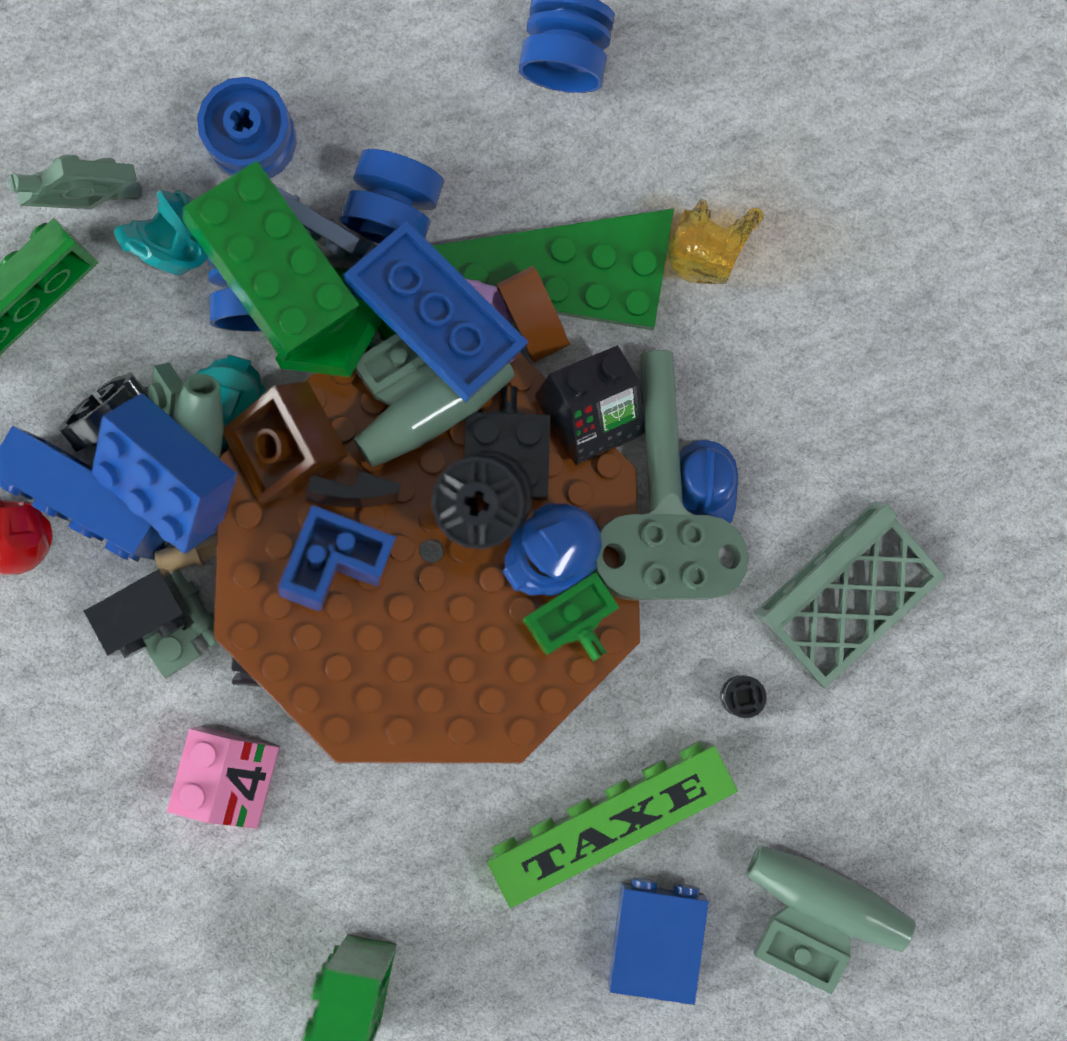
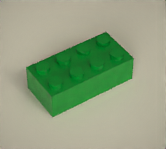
[183,160,359,362]
[302,934,397,1041]

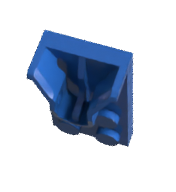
[343,221,528,402]

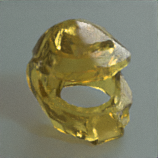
[668,199,764,284]

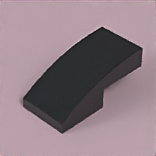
[306,471,401,508]

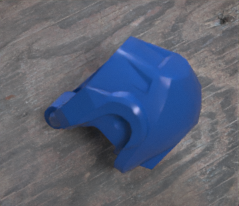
[502,503,602,596]

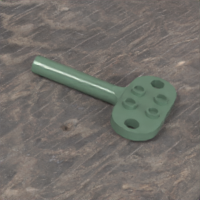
[592,350,748,600]

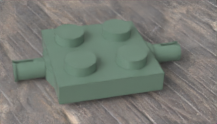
[8,155,142,210]

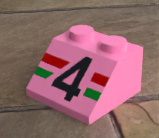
[167,726,280,829]

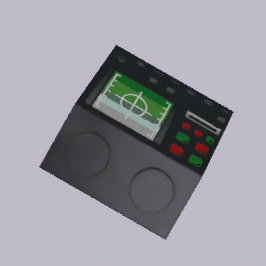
[535,345,645,466]

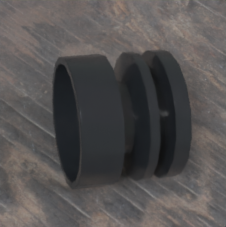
[432,450,534,549]

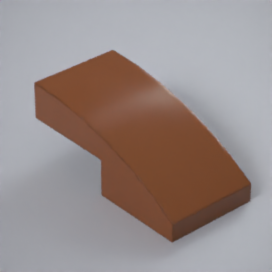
[496,266,570,363]

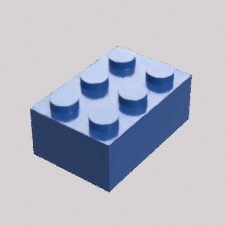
[91,393,237,554]

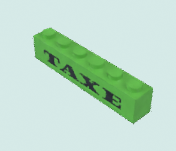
[487,740,738,909]

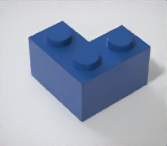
[278,505,396,612]

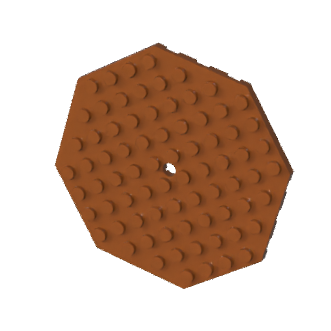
[214,347,640,764]

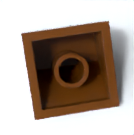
[223,381,348,505]

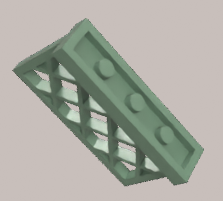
[754,502,946,688]

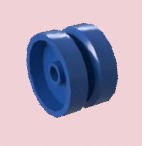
[197,77,297,179]

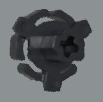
[59,372,149,452]

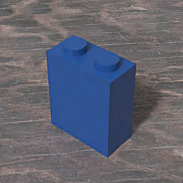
[608,878,709,1005]

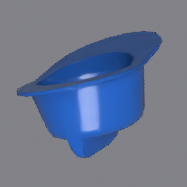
[680,440,738,523]

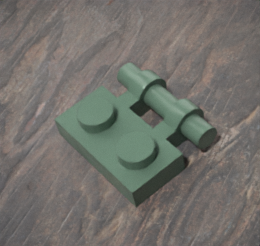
[145,570,219,678]

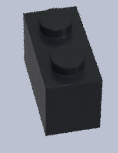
[83,569,192,659]

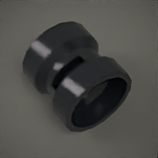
[720,675,767,718]

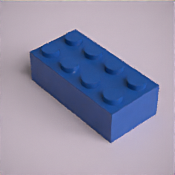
[0,425,165,562]

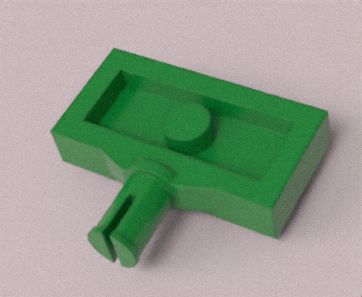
[523,572,620,662]

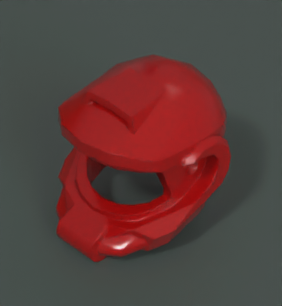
[0,498,53,575]

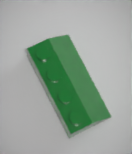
[0,218,99,355]

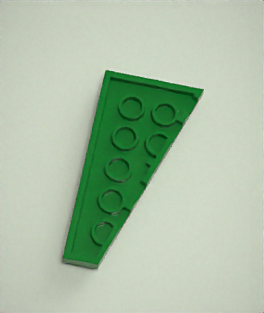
[432,208,674,331]

